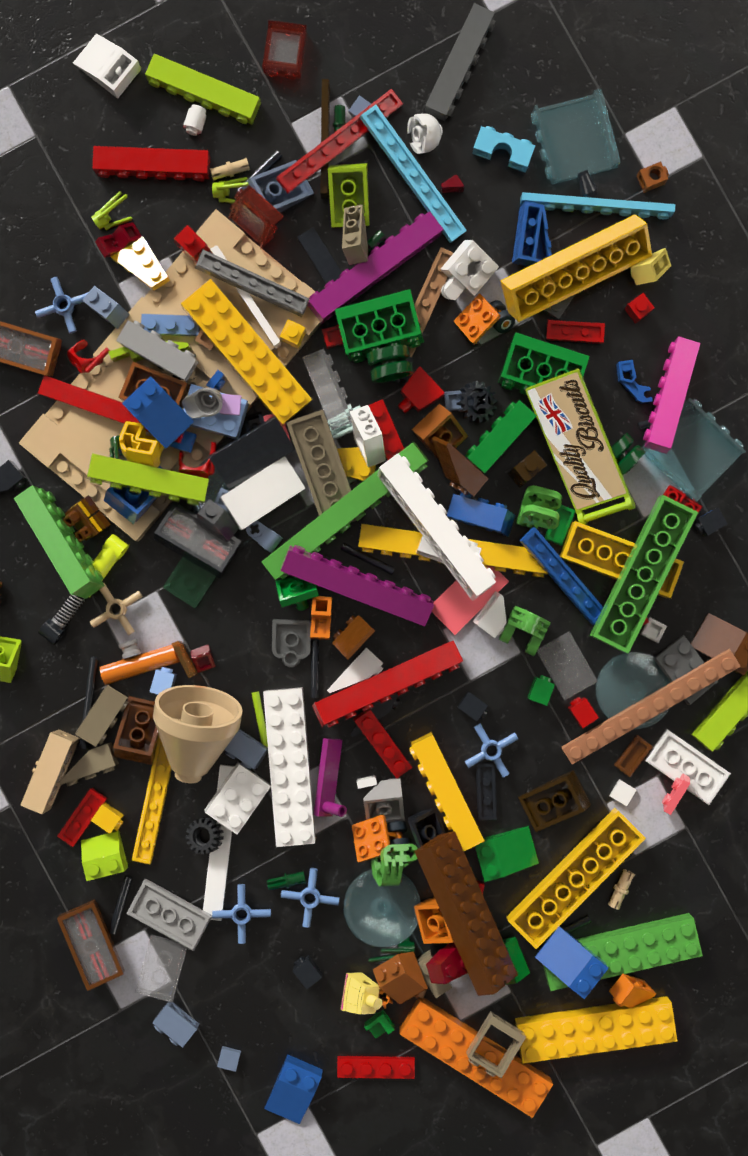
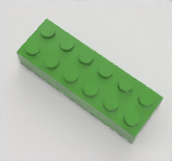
[14,485,105,599]

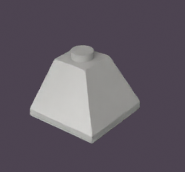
[363,779,405,823]

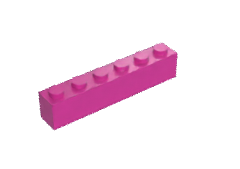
[643,336,700,454]

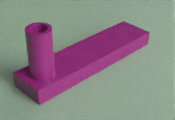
[313,738,347,817]

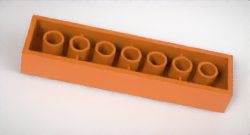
[400,998,553,1118]

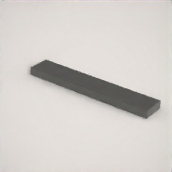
[195,250,309,317]

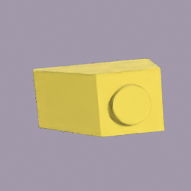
[630,248,671,285]

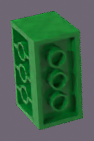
[335,289,424,363]
[498,332,590,395]

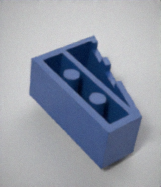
[447,493,516,537]

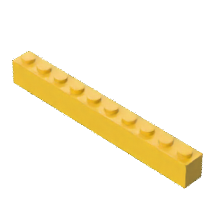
[358,524,548,578]

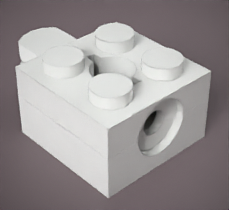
[440,240,499,300]

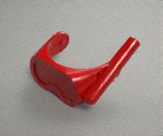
[67,340,110,373]
[179,442,216,478]

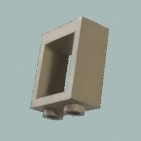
[466,1011,526,1078]

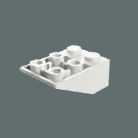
[73,34,141,98]

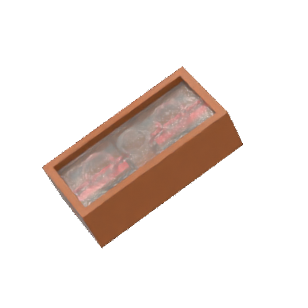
[0,321,62,376]

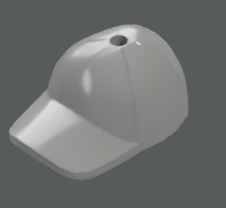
[182,387,223,418]

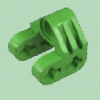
[516,485,562,529]
[499,606,551,656]
[371,844,418,886]

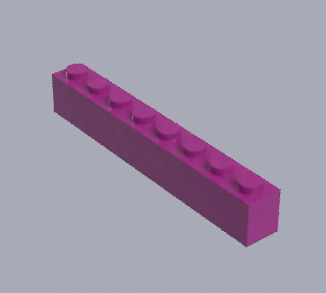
[308,211,444,324]
[281,545,434,626]

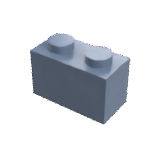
[82,286,129,329]
[225,729,268,770]
[153,1000,199,1048]

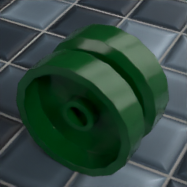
[367,345,414,383]
[611,433,646,475]

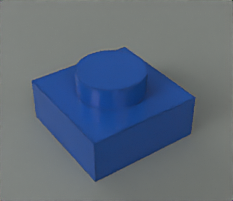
[206,370,226,390]

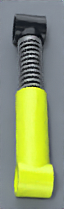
[38,534,129,645]

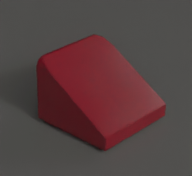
[440,175,464,193]
[191,645,216,673]

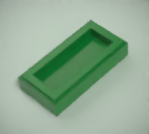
[544,504,576,546]

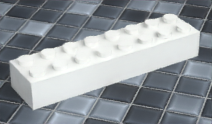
[377,453,496,601]
[263,687,316,847]

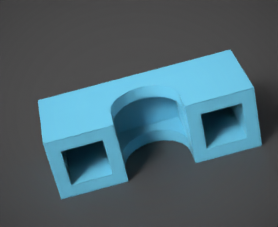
[472,126,535,173]

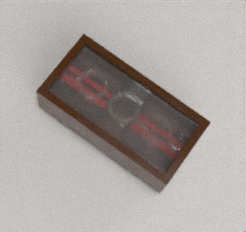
[57,899,125,991]

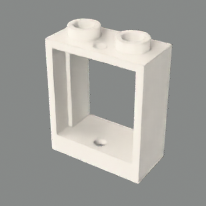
[350,405,386,467]

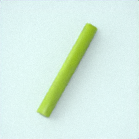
[252,691,268,748]

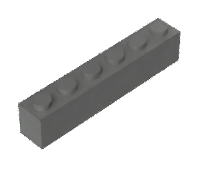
[425,3,496,121]

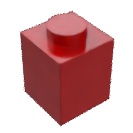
[624,293,655,324]
[568,697,599,728]

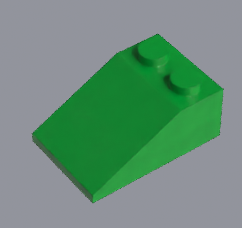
[475,826,539,882]

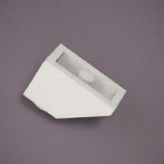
[473,591,507,638]

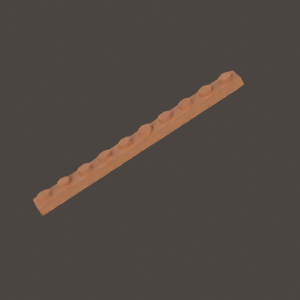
[562,649,741,764]

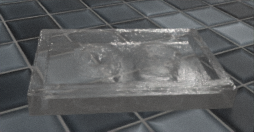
[537,631,598,700]
[135,935,187,1002]

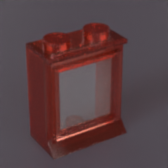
[262,20,307,79]
[228,185,284,250]

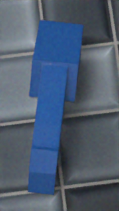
[616,360,653,404]

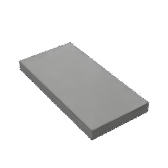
[127,879,212,951]

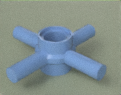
[35,277,89,333]
[465,723,518,777]
[281,868,339,928]
[212,884,271,944]

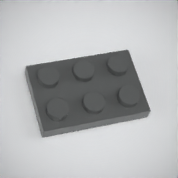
[653,635,718,705]

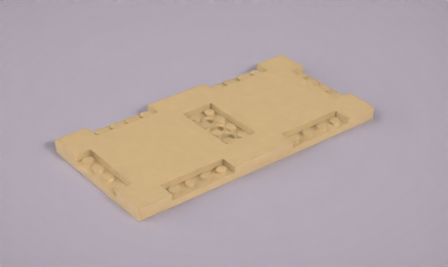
[19,209,322,542]

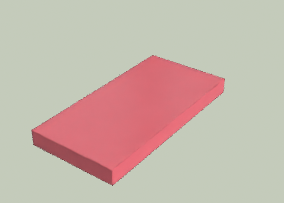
[432,566,509,635]

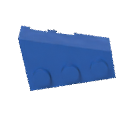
[512,201,552,266]

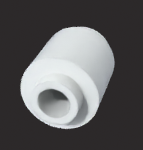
[183,105,207,136]

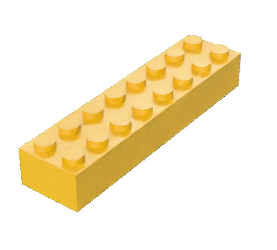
[500,215,653,322]
[181,279,312,426]
[507,808,646,949]
[515,996,677,1064]

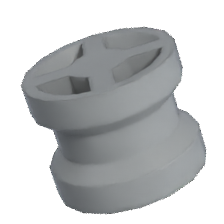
[119,639,142,659]

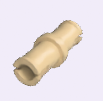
[210,158,250,181]
[608,869,635,910]

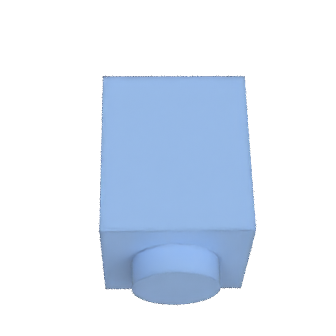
[150,667,177,694]

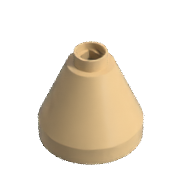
[153,685,242,783]

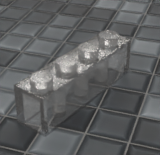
[302,349,353,430]

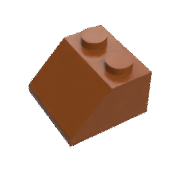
[412,404,468,460]
[373,951,428,1004]

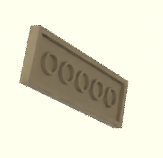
[286,409,357,523]

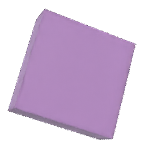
[220,394,242,416]

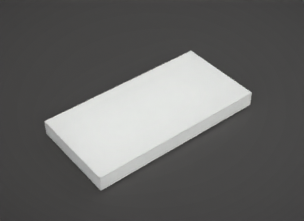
[220,456,305,530]
[645,729,731,805]

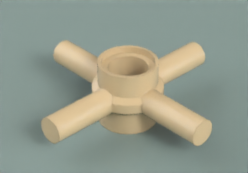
[90,583,143,636]

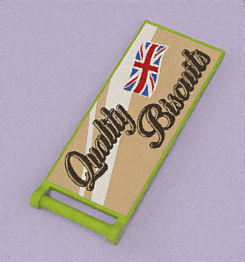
[525,369,636,525]

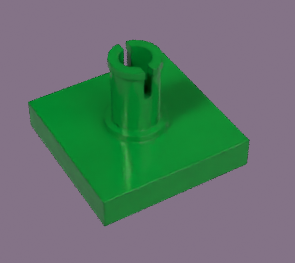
[275,576,319,611]

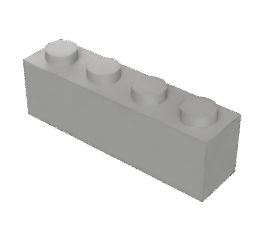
[116,320,198,382]

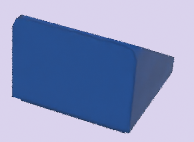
[170,431,197,453]

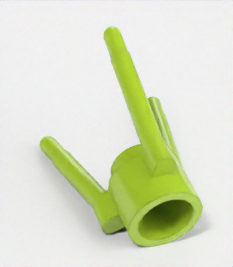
[212,177,254,209]
[91,191,133,231]

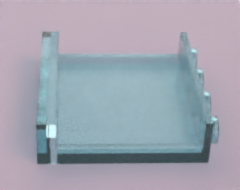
[531,89,620,185]
[642,398,746,502]

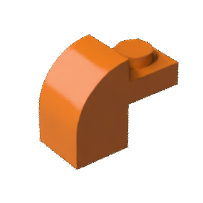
[310,596,332,640]

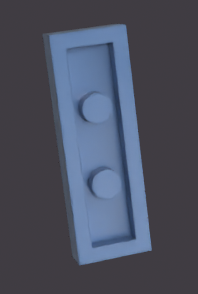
[141,314,200,336]

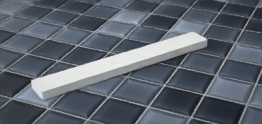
[203,765,234,921]

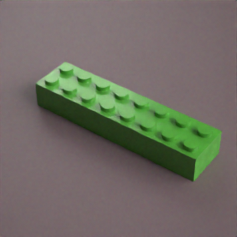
[589,495,698,654]
[539,913,703,991]

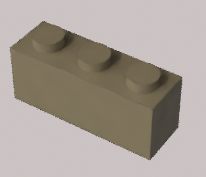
[75,685,128,747]

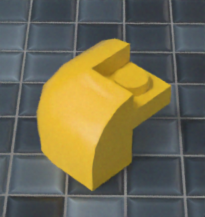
[119,421,164,468]

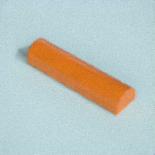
[100,644,180,685]

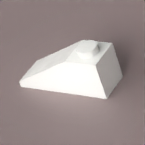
[327,647,383,693]

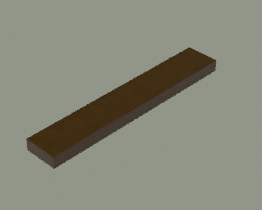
[320,79,330,199]

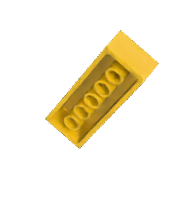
[560,521,684,598]
[409,732,484,851]

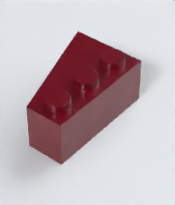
[426,942,468,984]

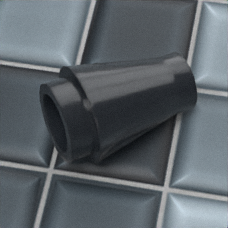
[577,170,599,198]

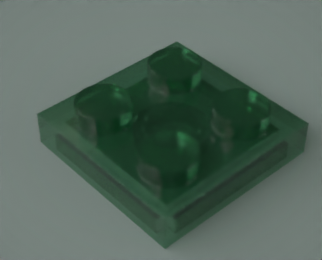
[163,557,216,608]

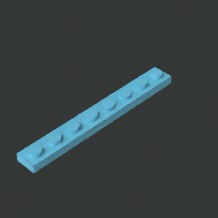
[360,105,467,243]
[520,192,675,219]

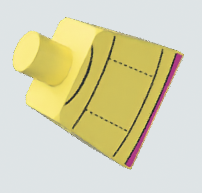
[341,972,382,1014]

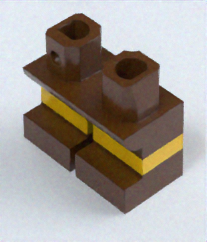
[63,495,111,542]

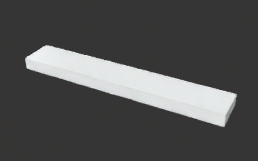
[211,246,281,349]

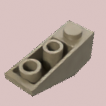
[342,205,368,265]
[59,742,119,786]

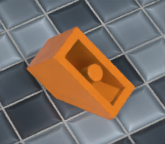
[609,974,656,1008]

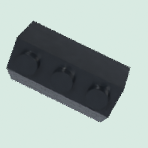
[408,808,445,848]

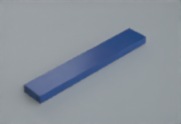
[520,527,603,625]

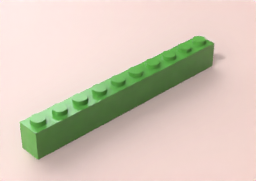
[261,442,429,580]

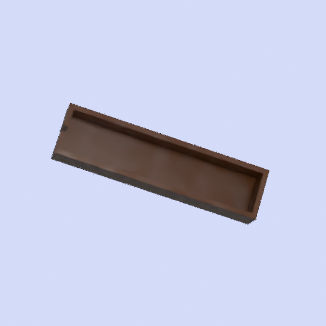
[414,831,518,996]

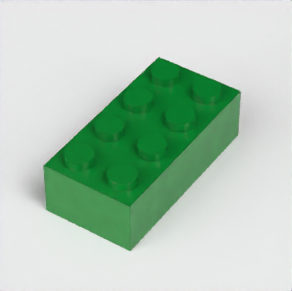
[465,400,537,474]

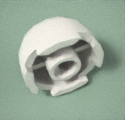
[407,114,443,154]

